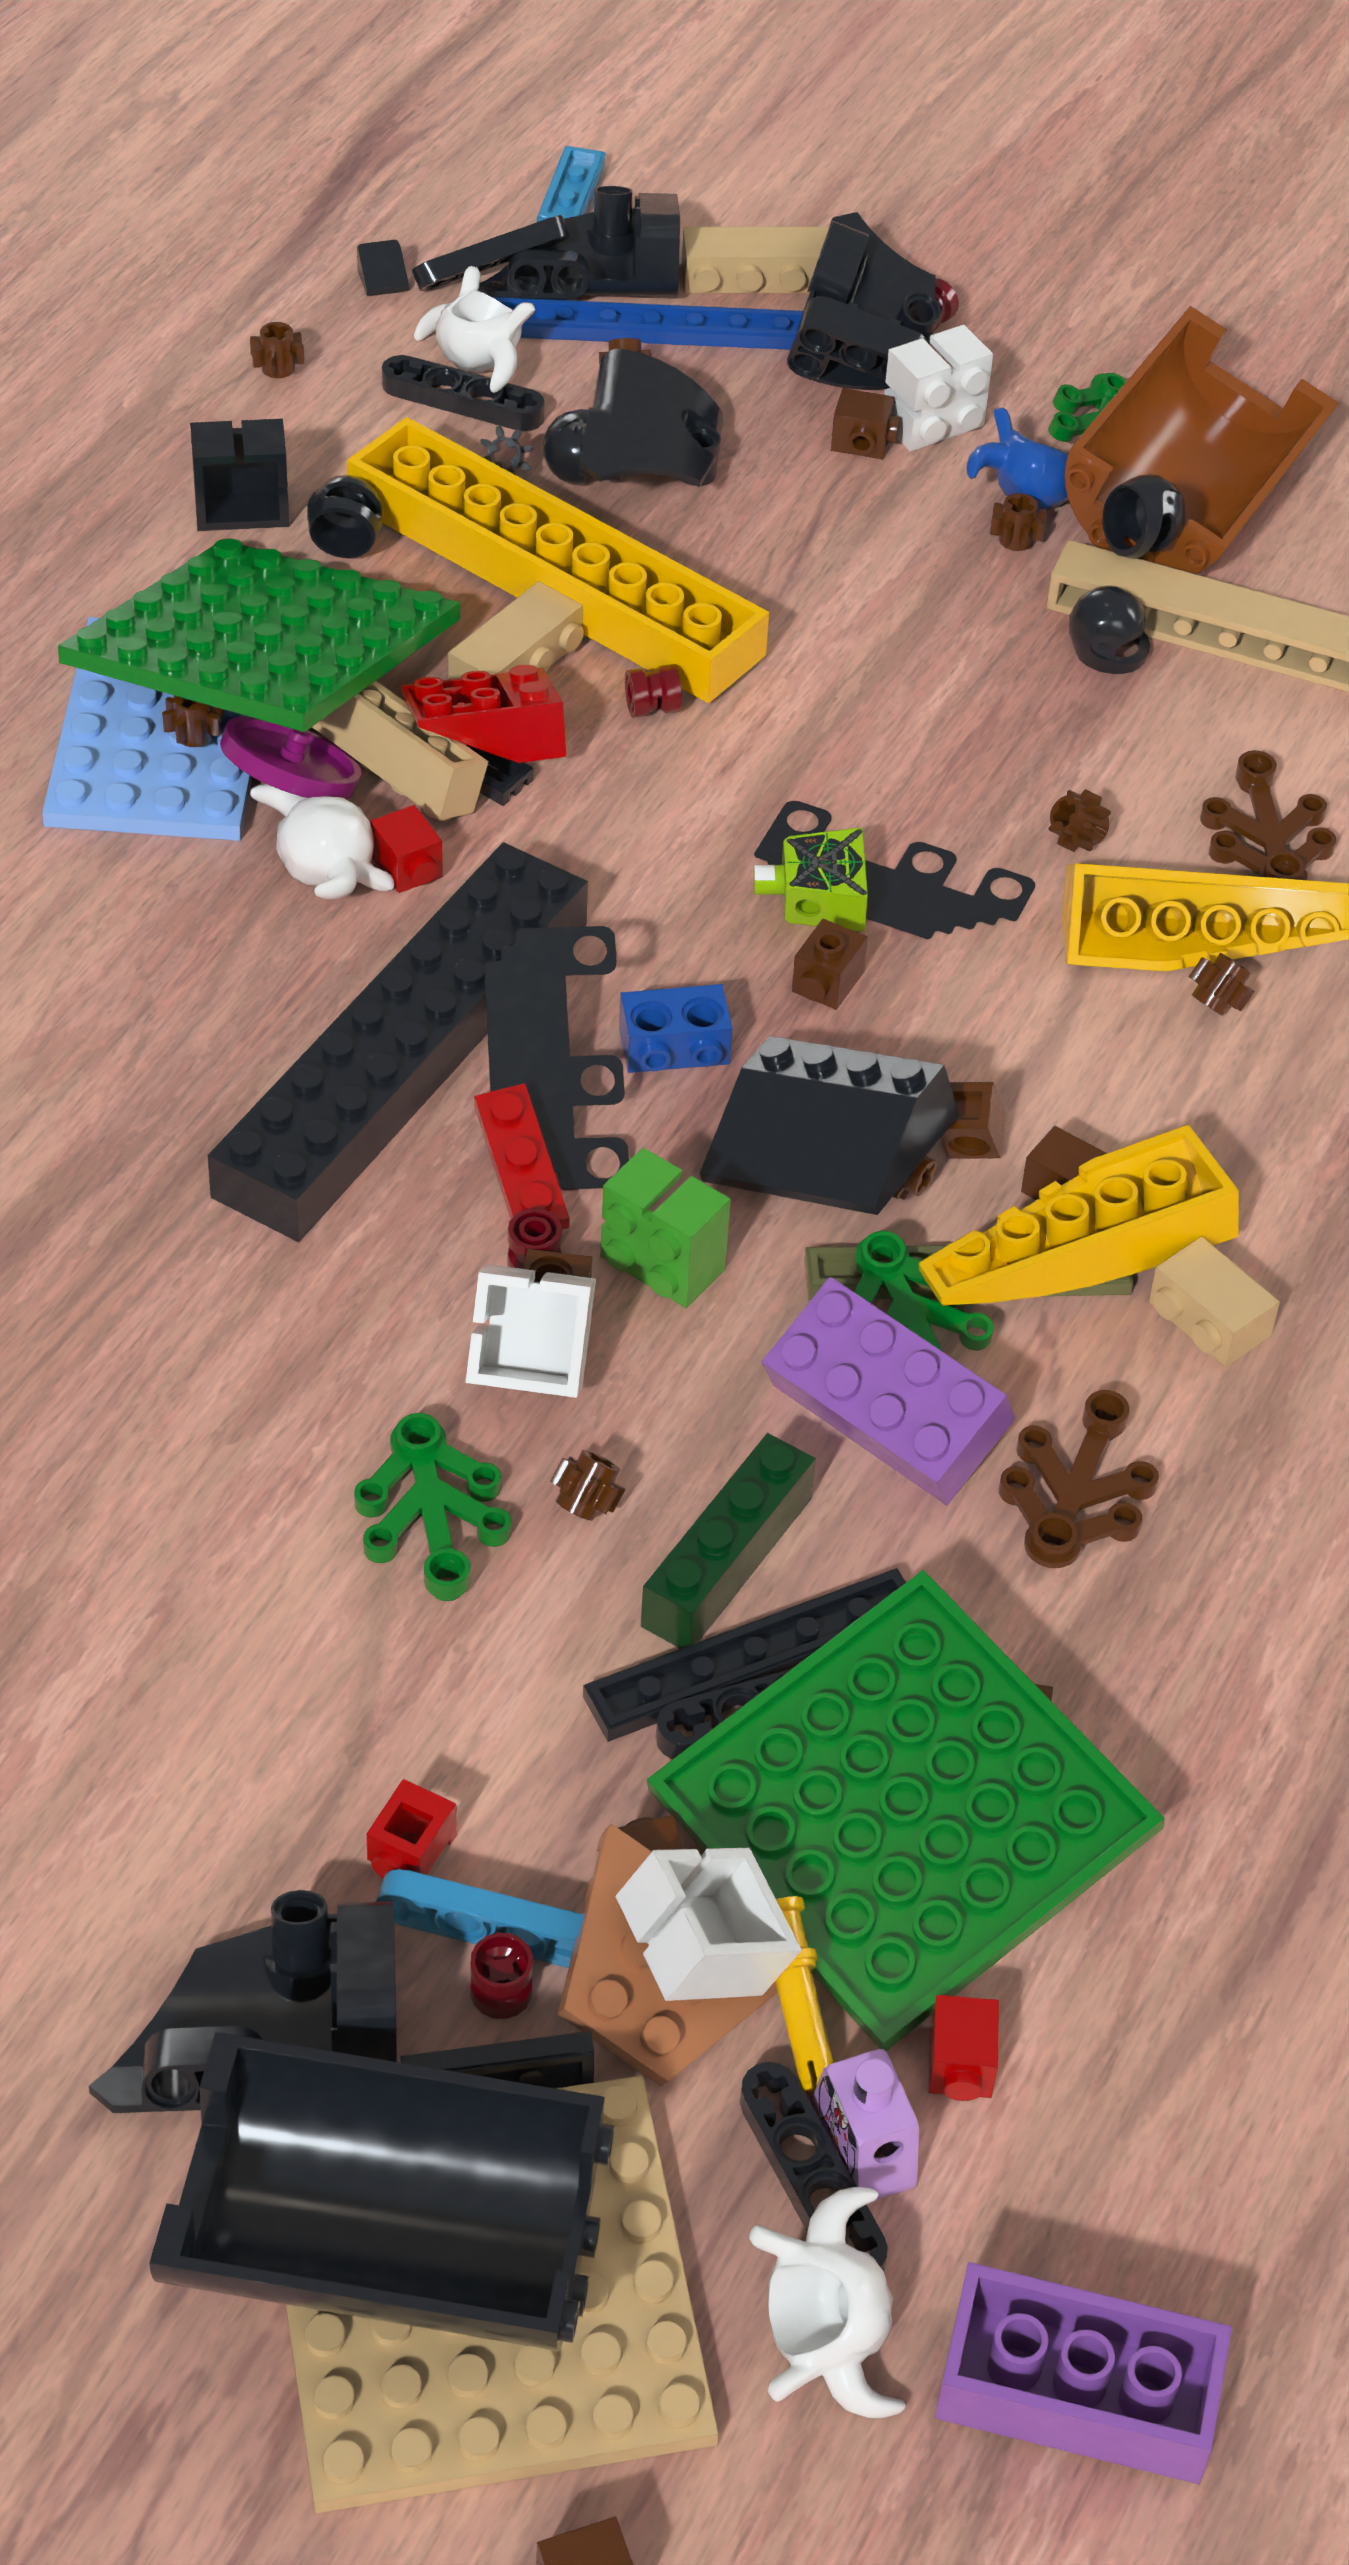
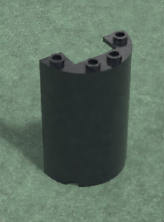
[149,2032,615,2351]

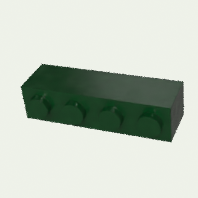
[641,1433,816,1649]

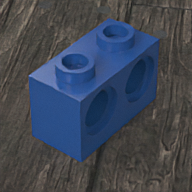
[619,984,732,1073]

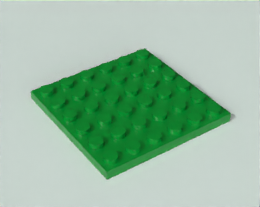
[58,538,460,732]
[647,1570,1165,2051]

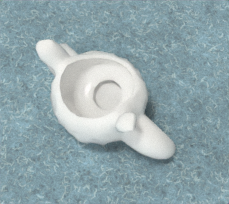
[414,266,535,393]
[250,784,395,900]
[749,2187,906,2418]

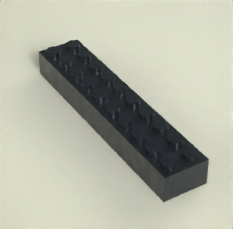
[207,842,588,1243]

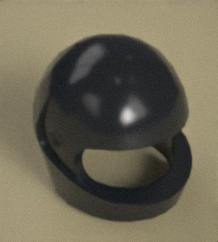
[543,409,625,485]
[1102,474,1186,559]
[307,475,382,559]
[1069,585,1150,674]

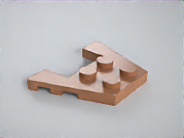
[558,1824,778,2087]

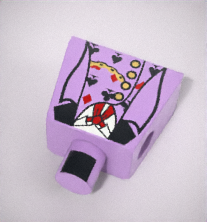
[812,2049,919,2200]

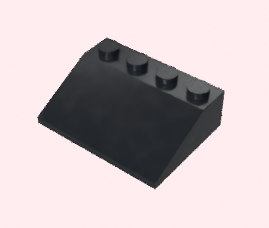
[699,1036,959,1215]

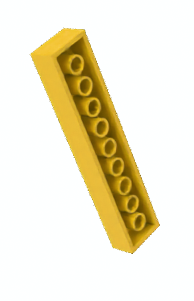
[346,416,769,704]

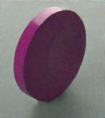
[220,716,362,800]

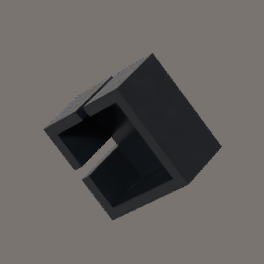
[190,418,289,531]

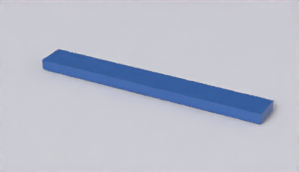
[492,297,803,350]

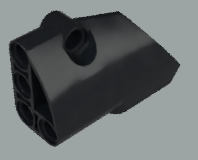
[478,186,680,299]
[787,212,941,390]
[579,349,723,488]
[89,1890,397,2113]

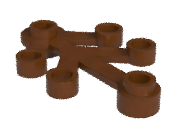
[1200,750,1336,880]
[999,1390,1159,1568]

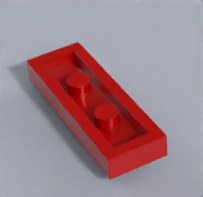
[474,1083,570,1230]

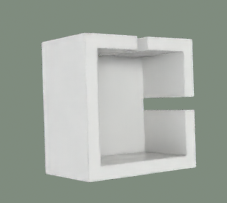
[884,325,993,452]
[466,1264,596,1398]
[615,1848,802,2001]

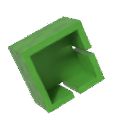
[600,1147,731,1309]

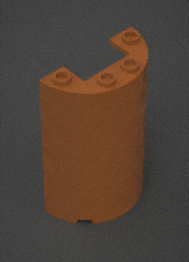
[1065,306,1339,574]

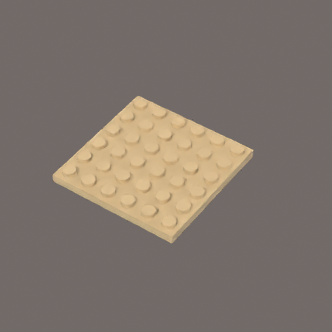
[285,2075,719,2514]

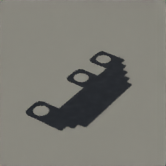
[754,801,1035,939]
[484,926,629,1190]

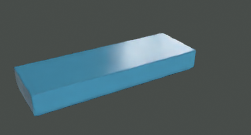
[537,146,606,222]

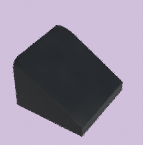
[357,239,409,296]

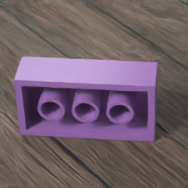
[761,1276,1015,1506]
[935,2262,1232,2485]

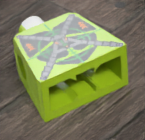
[753,828,868,931]

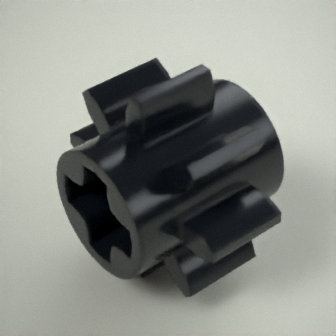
[480,426,534,475]

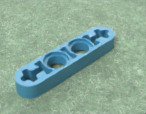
[376,1869,584,1968]

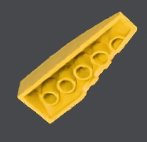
[1062,863,1349,972]
[919,1124,1239,1305]

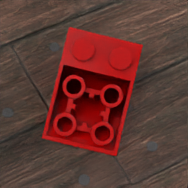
[401,665,566,763]

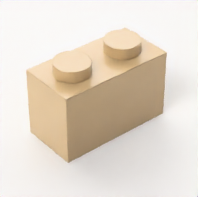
[1149,1236,1280,1368]

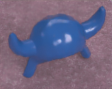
[966,408,1069,511]

